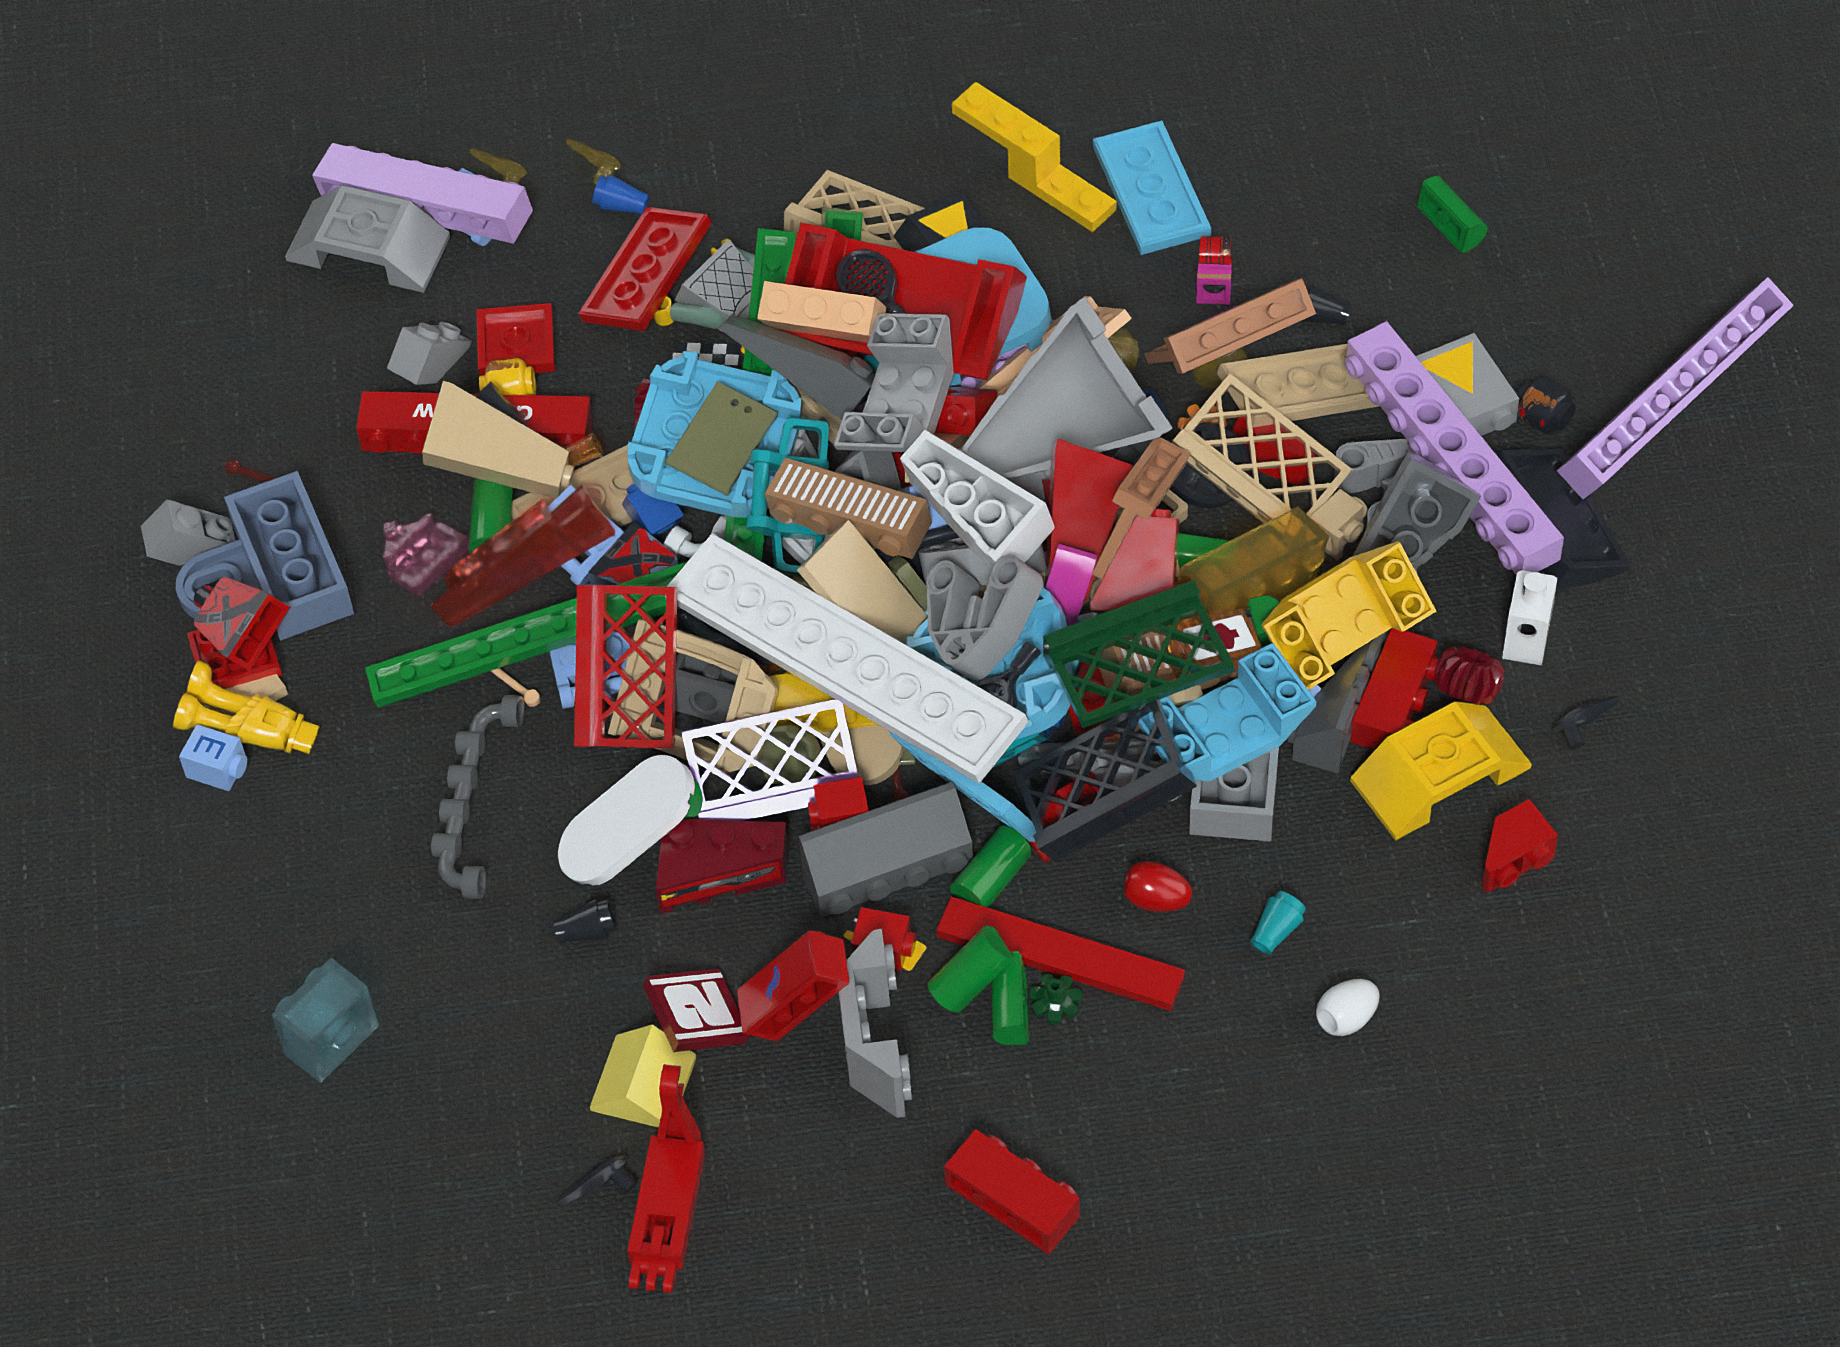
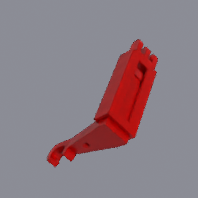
[627,1064,706,1294]

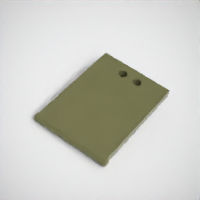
[665,381,778,496]

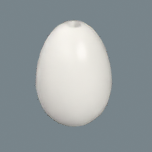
[1316,979,1380,1036]

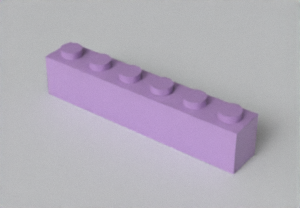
[312,143,533,244]

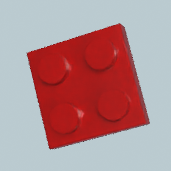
[477,303,555,376]

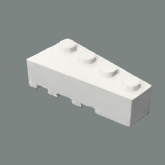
[900,430,1055,571]

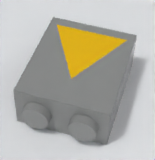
[1416,333,1519,436]

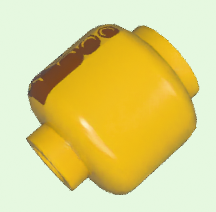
[479,358,536,395]

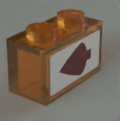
[1160,608,1262,679]

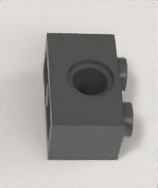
[675,652,738,723]

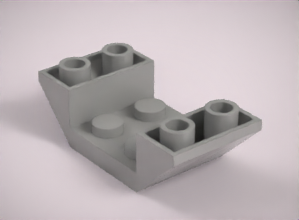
[285,185,450,293]
[834,313,954,452]
[838,929,912,1118]

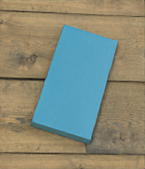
[1093,120,1211,255]
[889,731,1036,842]

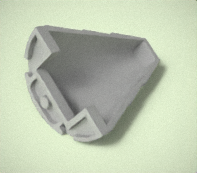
[960,297,1173,479]

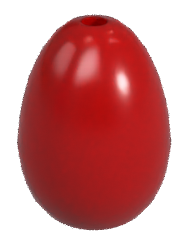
[1123,861,1192,912]

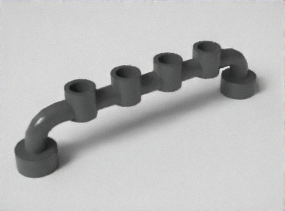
[431,695,525,899]

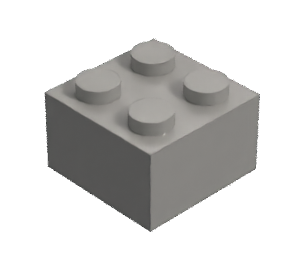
[1189,747,1279,841]

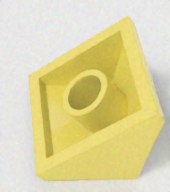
[590,1025,696,1127]

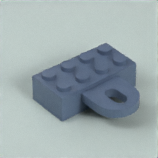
[176,471,354,641]

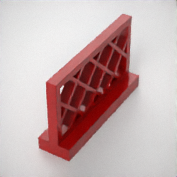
[574,584,677,749]

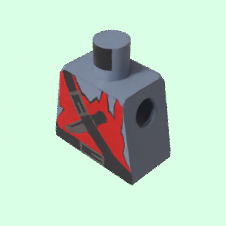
[588,522,678,585]

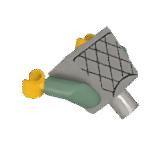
[653,239,755,332]

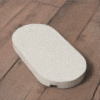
[558,755,695,886]

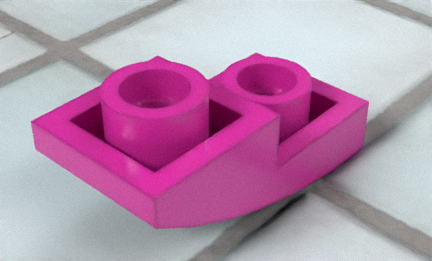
[1045,544,1097,627]

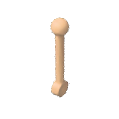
[491,668,541,707]

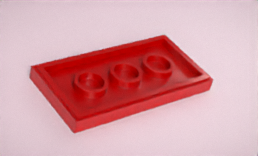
[578,207,712,331]

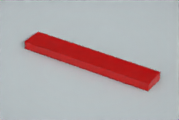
[936,896,1185,1011]

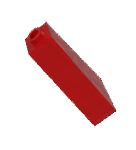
[1045,439,1133,602]

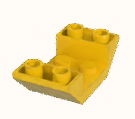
[1261,541,1436,690]
[1350,702,1532,841]

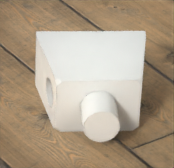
[1502,570,1557,665]

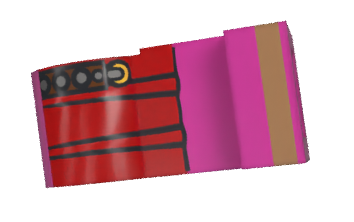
[1196,236,1232,304]

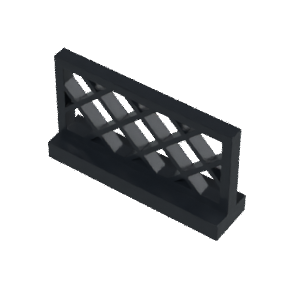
[1014,700,1197,862]

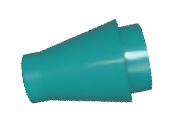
[1250,891,1306,955]

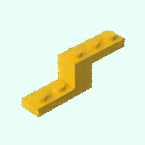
[952,82,1117,232]

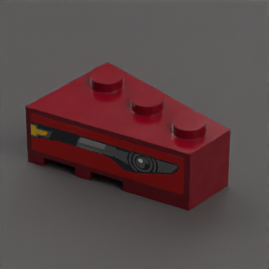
[656,819,789,914]

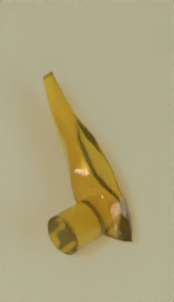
[566,139,621,184]
[470,149,527,184]

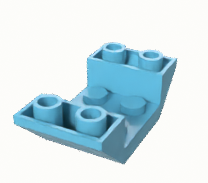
[1137,643,1316,781]

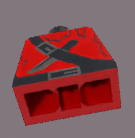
[194,577,290,671]

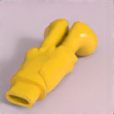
[173,660,320,754]

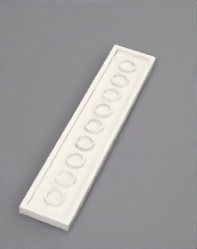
[665,534,1028,784]

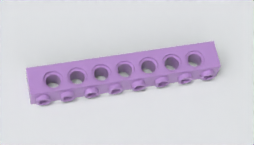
[1557,277,1794,499]
[1345,321,1564,575]

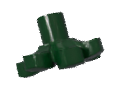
[1029,974,1082,1025]

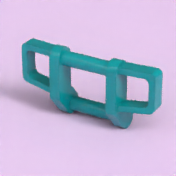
[746,418,829,576]

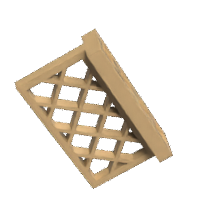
[784,170,924,250]
[1172,373,1352,545]

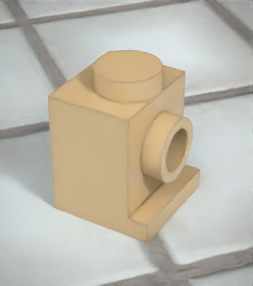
[1308,489,1368,561]

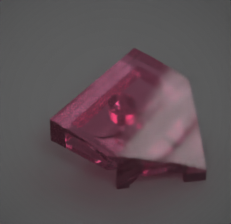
[383,513,469,597]

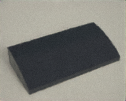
[1497,448,1631,589]

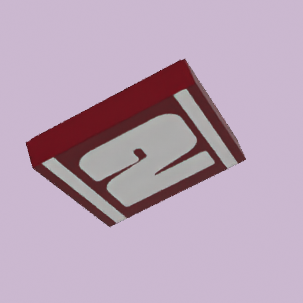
[643,969,750,1052]

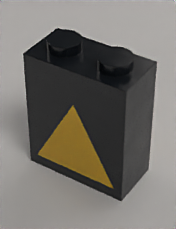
[894,193,988,252]

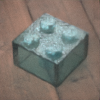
[272,958,379,1083]

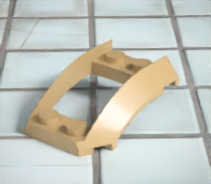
[608,618,778,775]

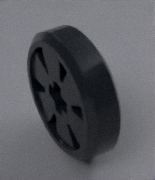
[1171,422,1251,509]

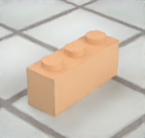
[757,281,886,343]

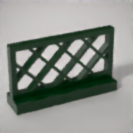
[1043,580,1234,728]

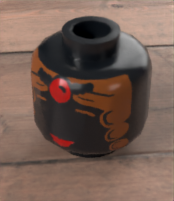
[1517,377,1576,434]

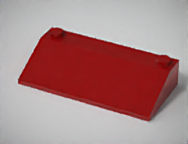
[777,222,1027,380]

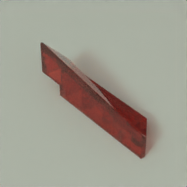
[431,485,615,627]

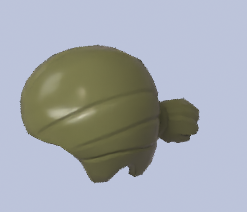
[759,724,822,784]

